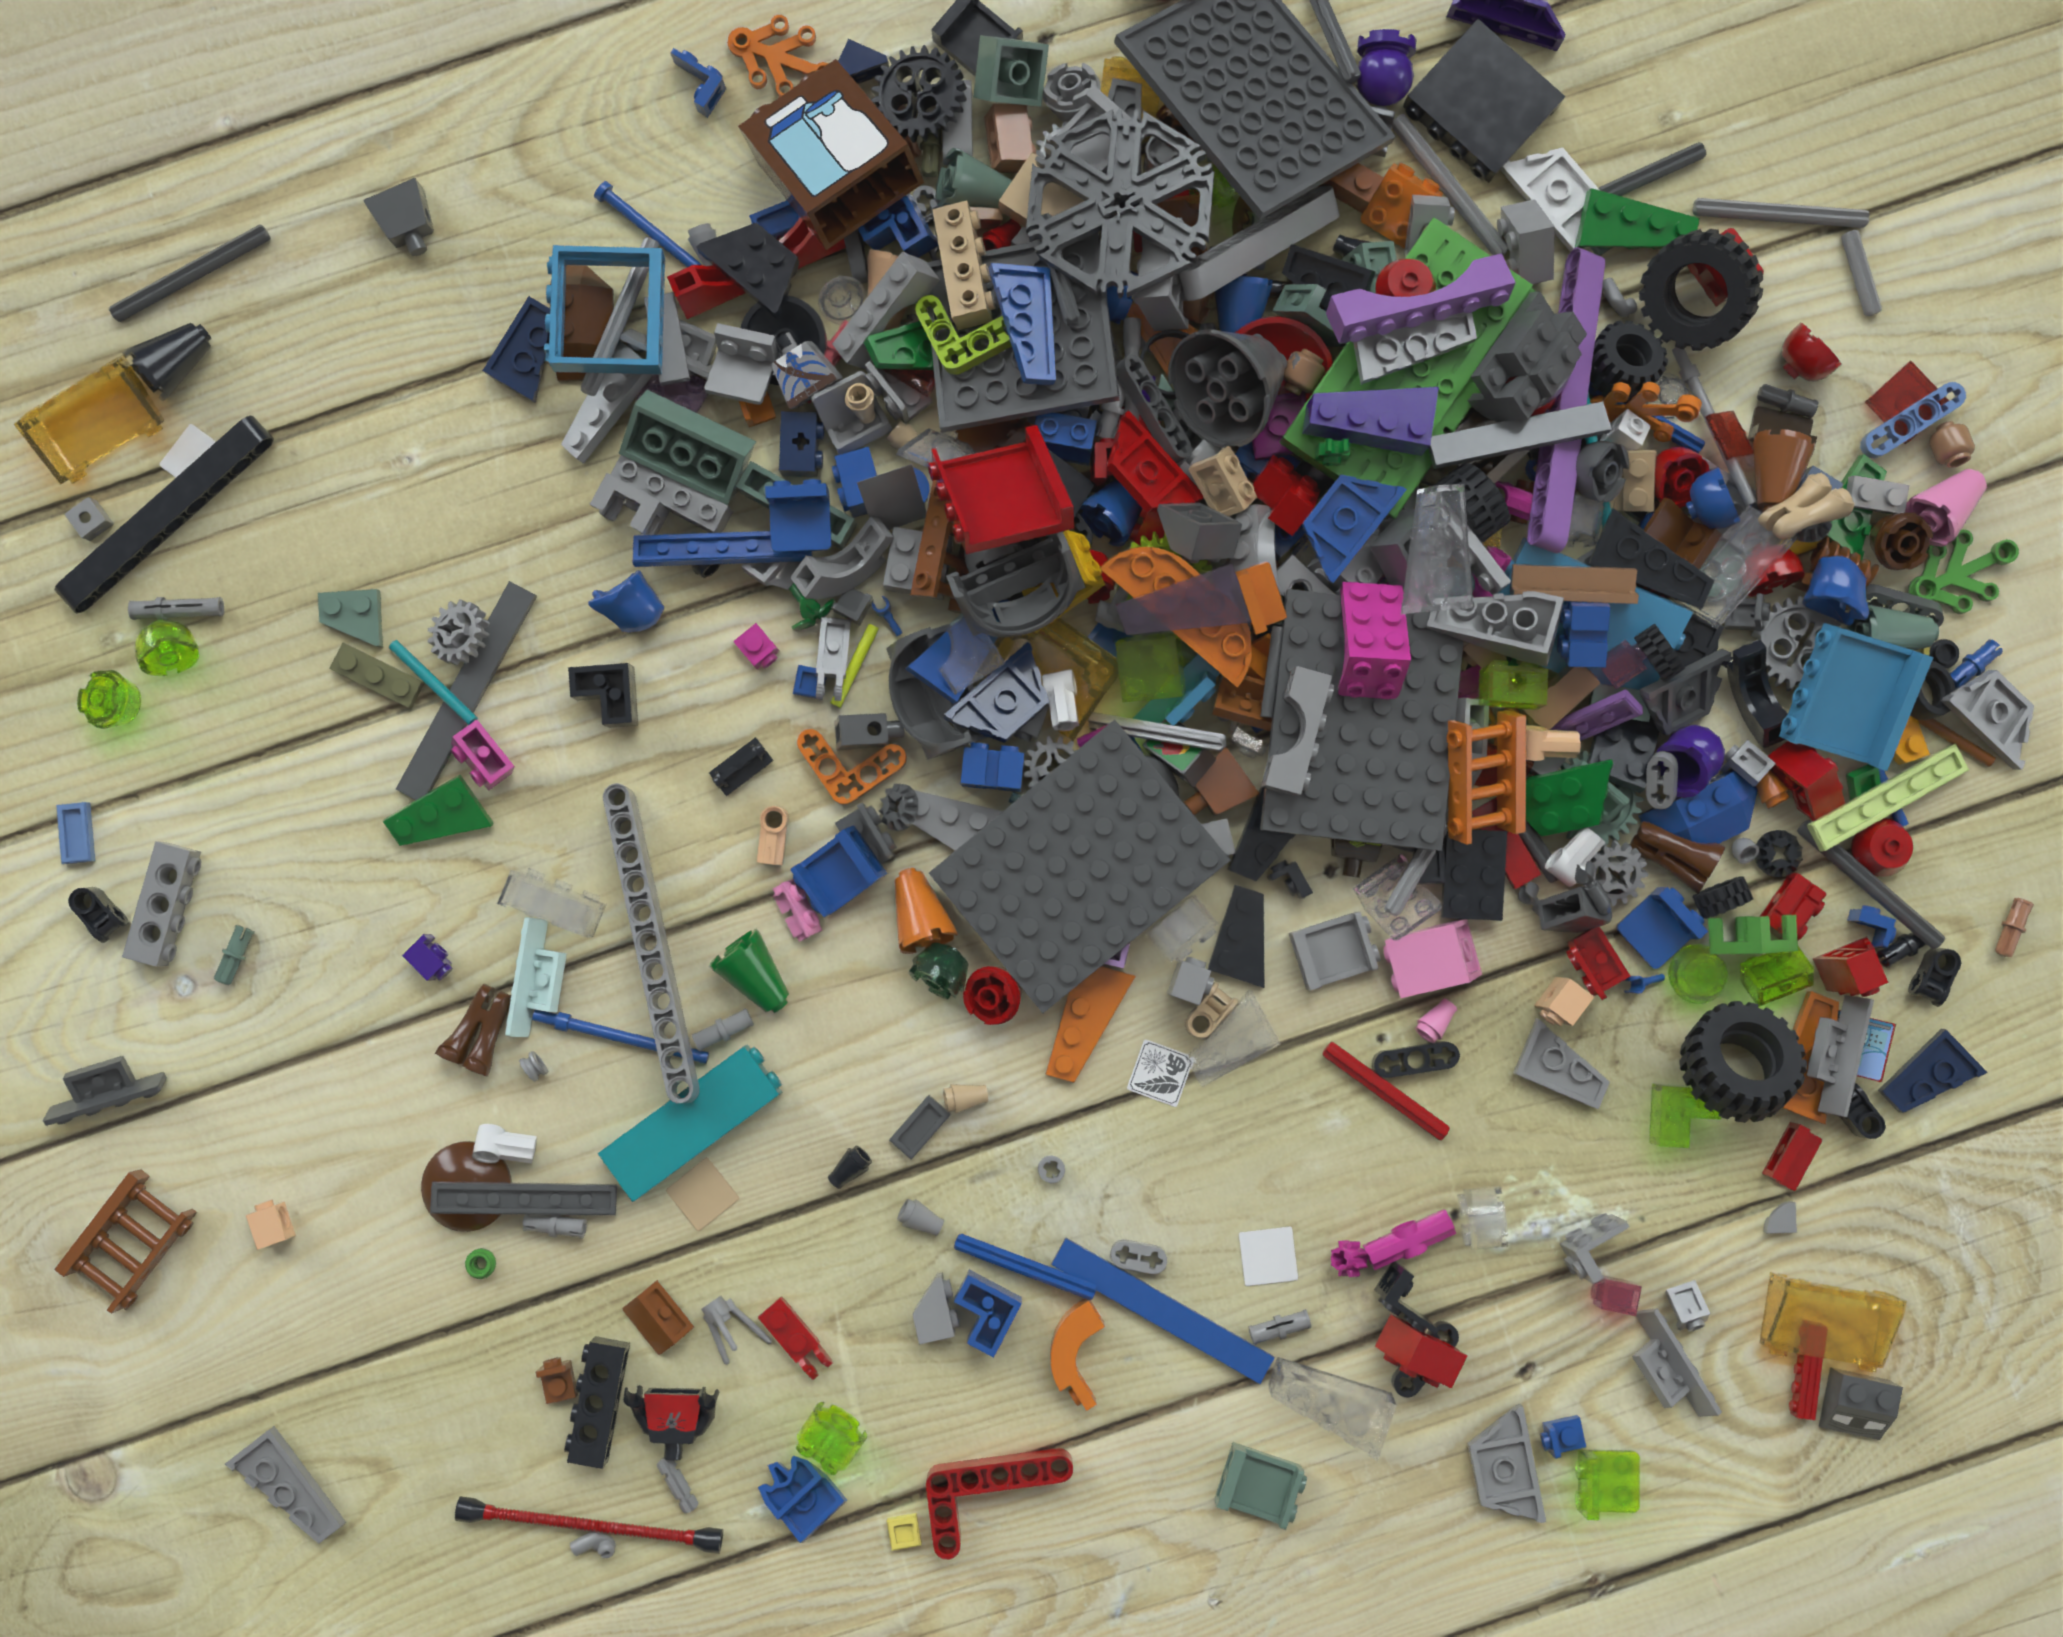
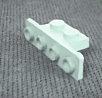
[505,917,567,1037]

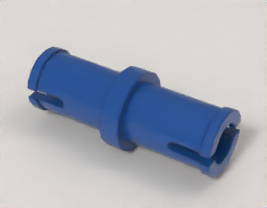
[1950,639,2003,689]

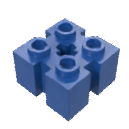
[1557,601,1610,668]
[961,742,1024,792]

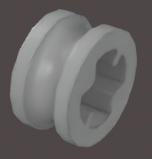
[519,1051,548,1082]
[1038,1155,1065,1183]

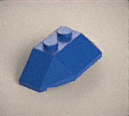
[1638,769,1758,844]

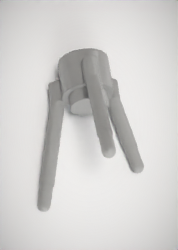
[701,1296,772,1365]

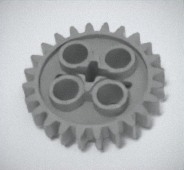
[1751,596,1849,691]

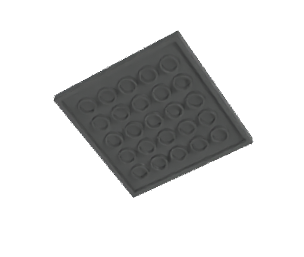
[926,232,1120,433]

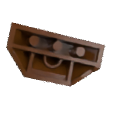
[550,265,614,382]

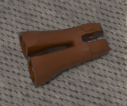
[1629,821,1725,894]
[435,984,511,1077]

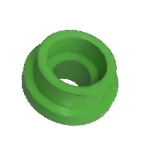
[465,1248,496,1279]

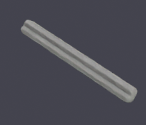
[1088,712,1226,752]

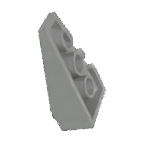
[1427,591,1564,667]

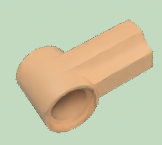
[1526,725,1581,761]
[757,806,789,865]

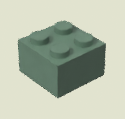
[973,35,1049,107]

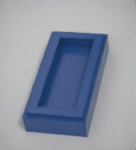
[749,200,800,239]

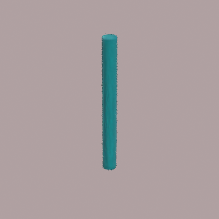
[389,640,478,725]

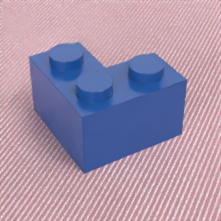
[858,193,939,258]
[831,446,877,518]
[954,1269,1022,1358]

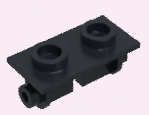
[709,737,774,796]

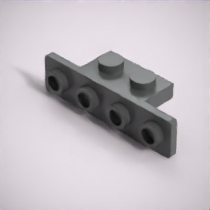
[43,1056,167,1126]

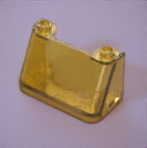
[14,354,164,485]
[976,618,1123,741]
[1759,1272,1907,1372]

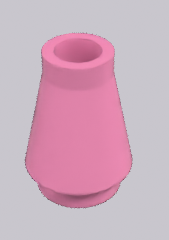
[1415,998,1457,1044]

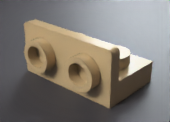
[1188,446,1257,516]

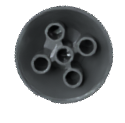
[1168,330,1287,448]

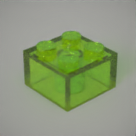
[1115,633,1186,703]

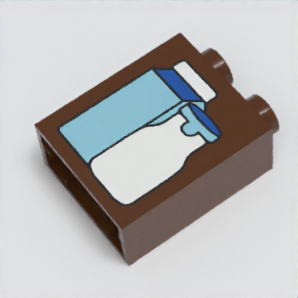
[738,59,924,250]

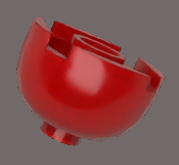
[1782,322,1842,382]
[1655,447,1709,508]
[1741,543,1805,597]

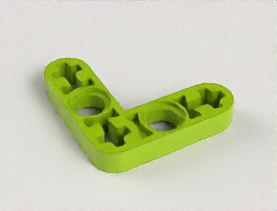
[915,295,1012,375]

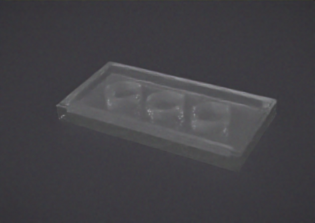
[1671,505,1798,629]

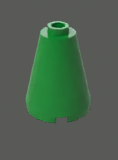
[709,928,789,1013]

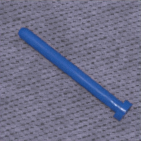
[594,181,702,267]

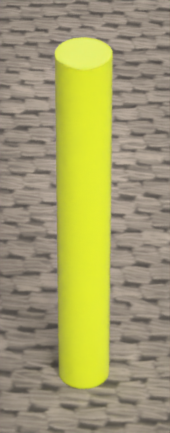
[830,624,879,708]

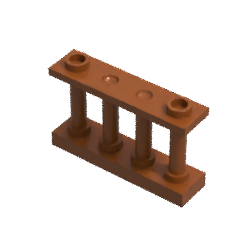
[910,480,969,613]
[54,1169,197,1314]

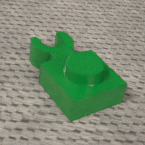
[1314,438,1350,466]

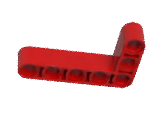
[926,1448,1073,1560]

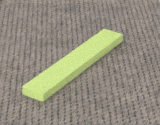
[1807,744,1969,852]

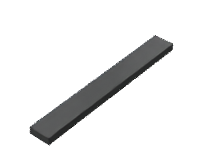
[396,581,537,800]

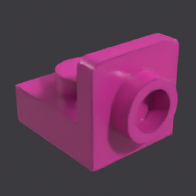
[733,623,780,670]

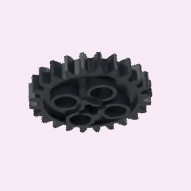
[871,45,967,143]

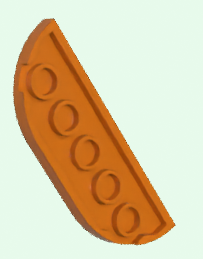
[1099,547,1252,687]

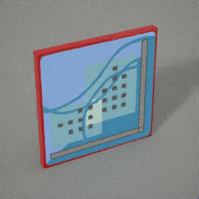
[1837,1010,1896,1082]

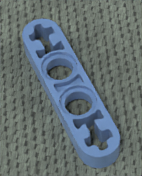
[1860,382,1966,458]

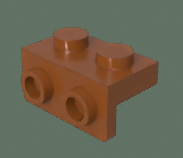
[1212,675,1272,731]

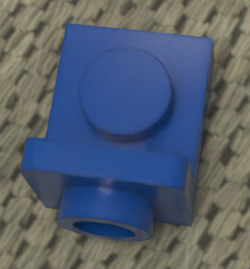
[1540,1415,1586,1459]

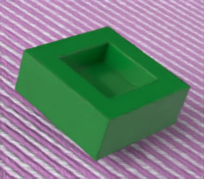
[1846,764,1881,801]

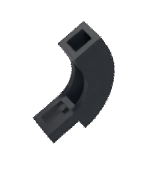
[1727,640,1788,749]

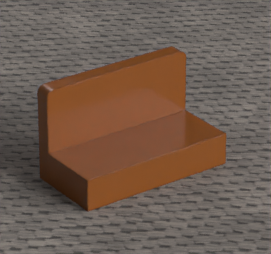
[622,1280,694,1355]

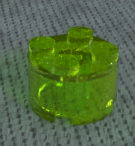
[796,1402,867,1475]

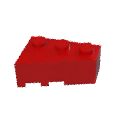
[1813,936,1889,997]

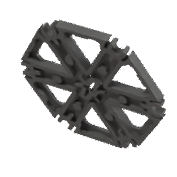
[1026,109,1214,298]

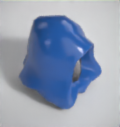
[1802,556,1869,626]
[588,570,665,633]

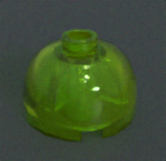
[134,620,200,676]

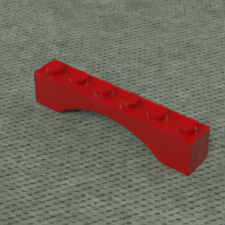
[667,218,846,320]

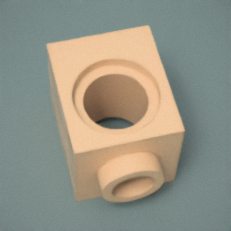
[246,1200,296,1250]

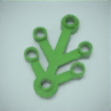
[1908,530,2019,614]

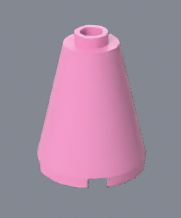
[1905,469,1987,547]

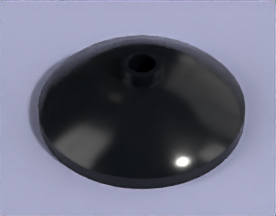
[740,295,827,386]

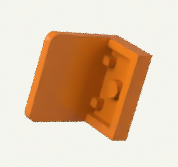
[1361,163,1443,248]

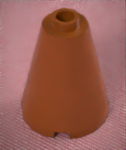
[1753,429,1815,513]

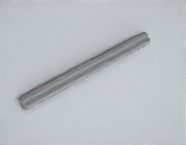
[1392,114,1509,255]
[1693,198,1869,228]
[581,237,659,396]
[1384,769,1483,916]

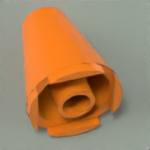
[894,868,958,954]

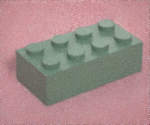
[618,390,756,505]

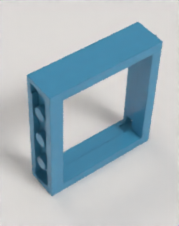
[544,245,665,374]

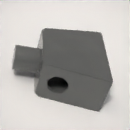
[363,178,434,256]
[834,713,904,751]

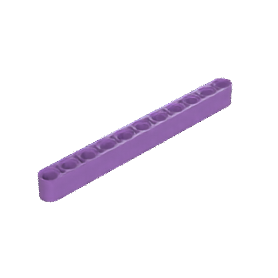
[1527,247,1605,554]

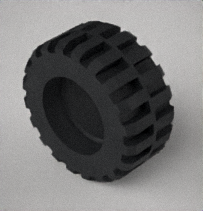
[1639,229,1764,351]
[1679,1001,1807,1123]

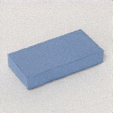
[56,802,95,864]

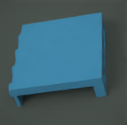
[1779,623,1934,771]

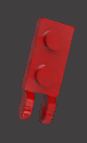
[757,1296,833,1380]

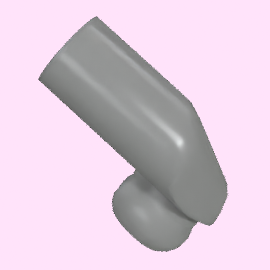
[570,1531,616,1558]

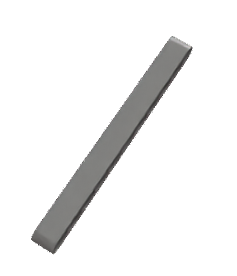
[603,783,699,1103]

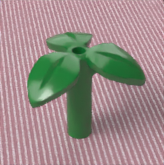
[789,583,835,630]

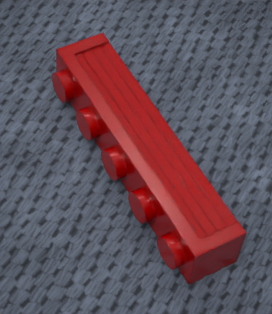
[1789,1321,1827,1421]

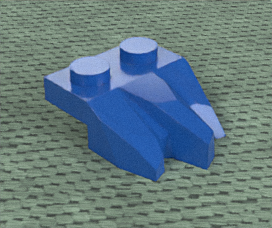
[758,1456,848,1543]

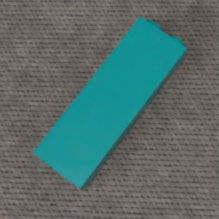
[598,1044,783,1202]

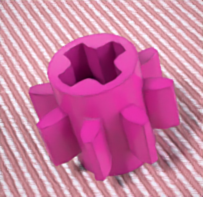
[1331,1240,1368,1277]

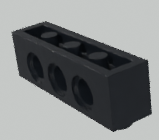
[564,1336,630,1469]

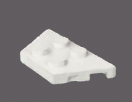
[1500,148,1599,252]

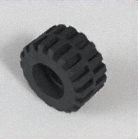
[1590,320,1668,403]
[1434,463,1510,543]

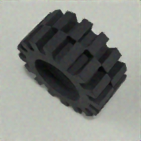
[1634,624,1686,682]
[1692,876,1754,919]

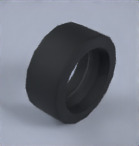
[1910,661,1956,721]

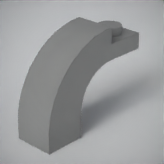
[790,516,894,599]

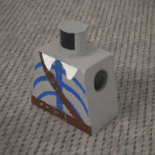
[772,332,843,409]

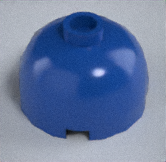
[1686,467,1741,529]

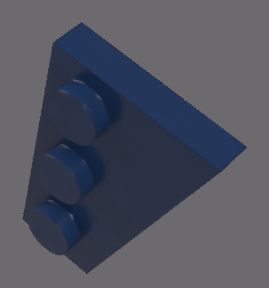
[482,296,550,403]

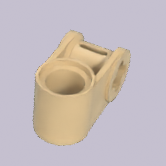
[1185,981,1238,1038]

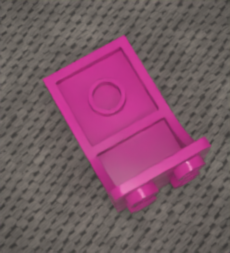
[1338,582,1411,699]

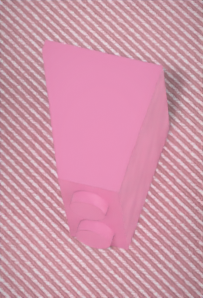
[1384,919,1482,998]

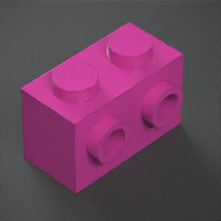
[450,720,515,791]

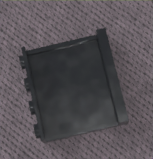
[1403,19,1566,183]

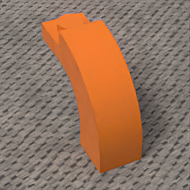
[1050,1298,1105,1411]

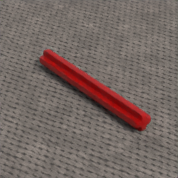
[1322,1042,1450,1140]

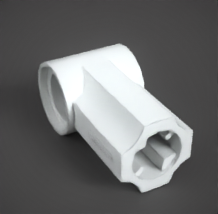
[1042,669,1079,731]
[1545,827,1606,887]
[472,1124,537,1164]

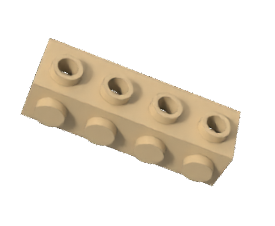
[932,200,996,330]

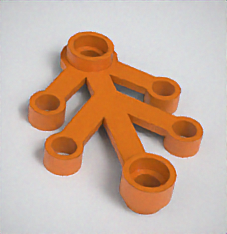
[727,15,829,97]
[1590,382,1702,442]

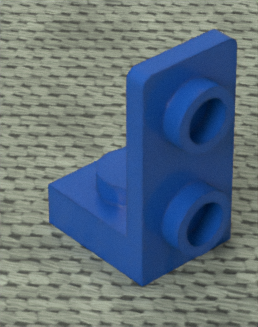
[670,48,726,118]

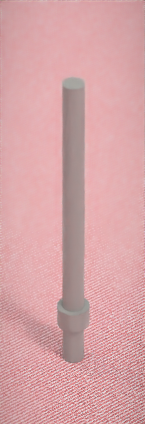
[1672,347,1757,507]

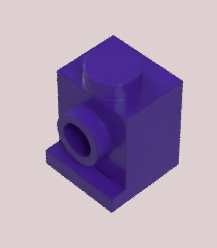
[402,934,453,981]

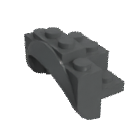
[1468,291,1587,422]
[886,624,988,760]

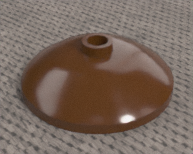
[421,1141,512,1232]

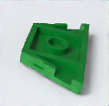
[1526,759,1613,837]

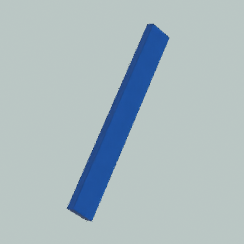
[1051,1237,1275,1384]

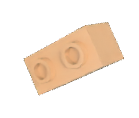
[1535,977,1594,1026]

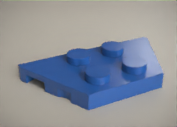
[1302,474,1407,584]

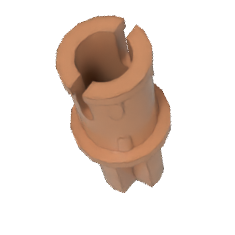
[1995,898,2034,957]

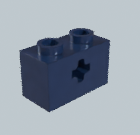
[779,411,824,477]

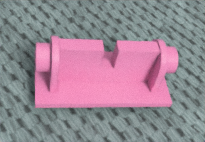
[773,879,823,942]

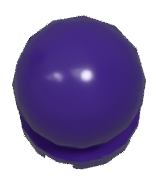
[1356,29,1417,107]
[1656,724,1725,798]

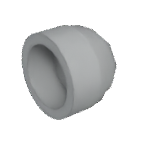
[1732,838,1759,864]

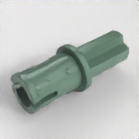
[214,925,255,985]

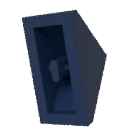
[838,38,889,84]

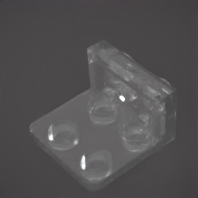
[1353,854,1442,941]

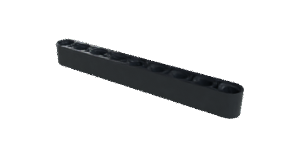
[54,415,274,614]

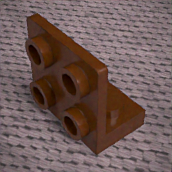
[953,419,1032,455]
[1643,498,1722,569]

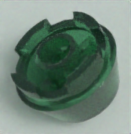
[909,942,969,999]

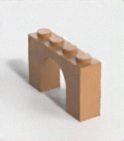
[1462,641,1600,730]

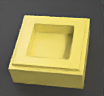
[887,1513,922,1551]

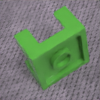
[1708,915,1798,954]

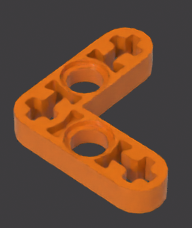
[797,729,907,805]

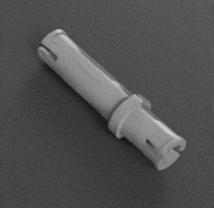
[128,597,224,621]

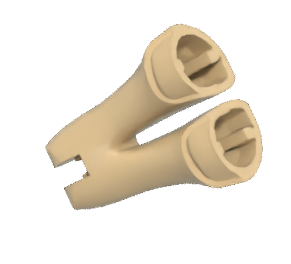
[1758,473,1855,539]

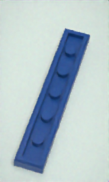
[632,531,813,567]

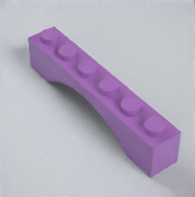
[1326,253,1516,344]

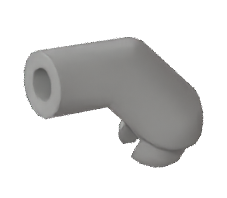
[1602,278,1637,317]

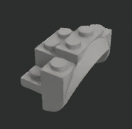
[1211,504,1284,631]

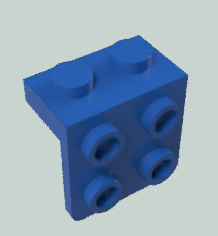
[765,479,832,553]
[1616,887,1709,969]

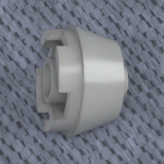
[1043,63,1101,122]

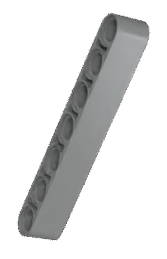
[1178,185,1340,301]

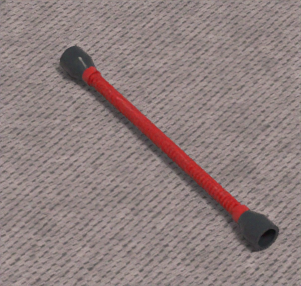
[455,1496,724,1554]

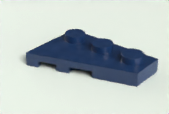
[1878,1029,1988,1113]

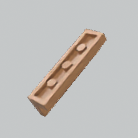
[1510,564,1639,604]

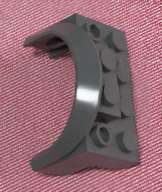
[946,531,1086,637]

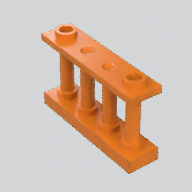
[1447,710,1526,845]

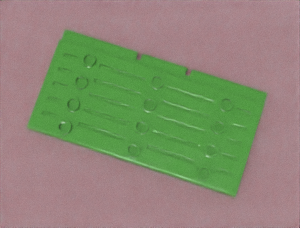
[1279,217,1545,519]

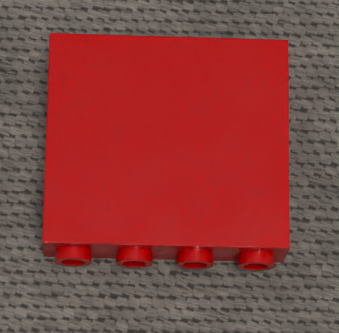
[928,425,1074,554]

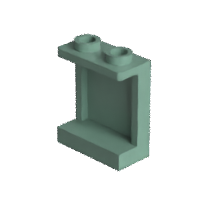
[1273,284,1347,347]
[1214,1442,1307,1530]

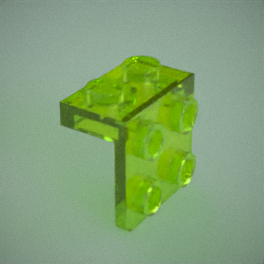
[1575,1450,1640,1520]

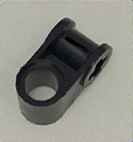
[68,887,129,943]
[1908,947,1962,1007]
[1839,1083,1886,1139]

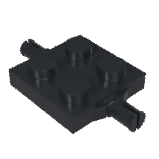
[1674,611,1733,668]

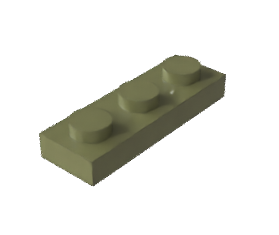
[329,642,425,709]

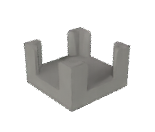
[590,473,669,535]

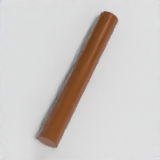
[1918,718,1996,767]

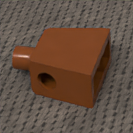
[1183,747,1259,816]

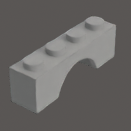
[832,252,940,369]
[1261,666,1334,797]

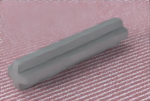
[1841,230,1882,316]

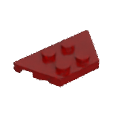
[1107,410,1204,513]

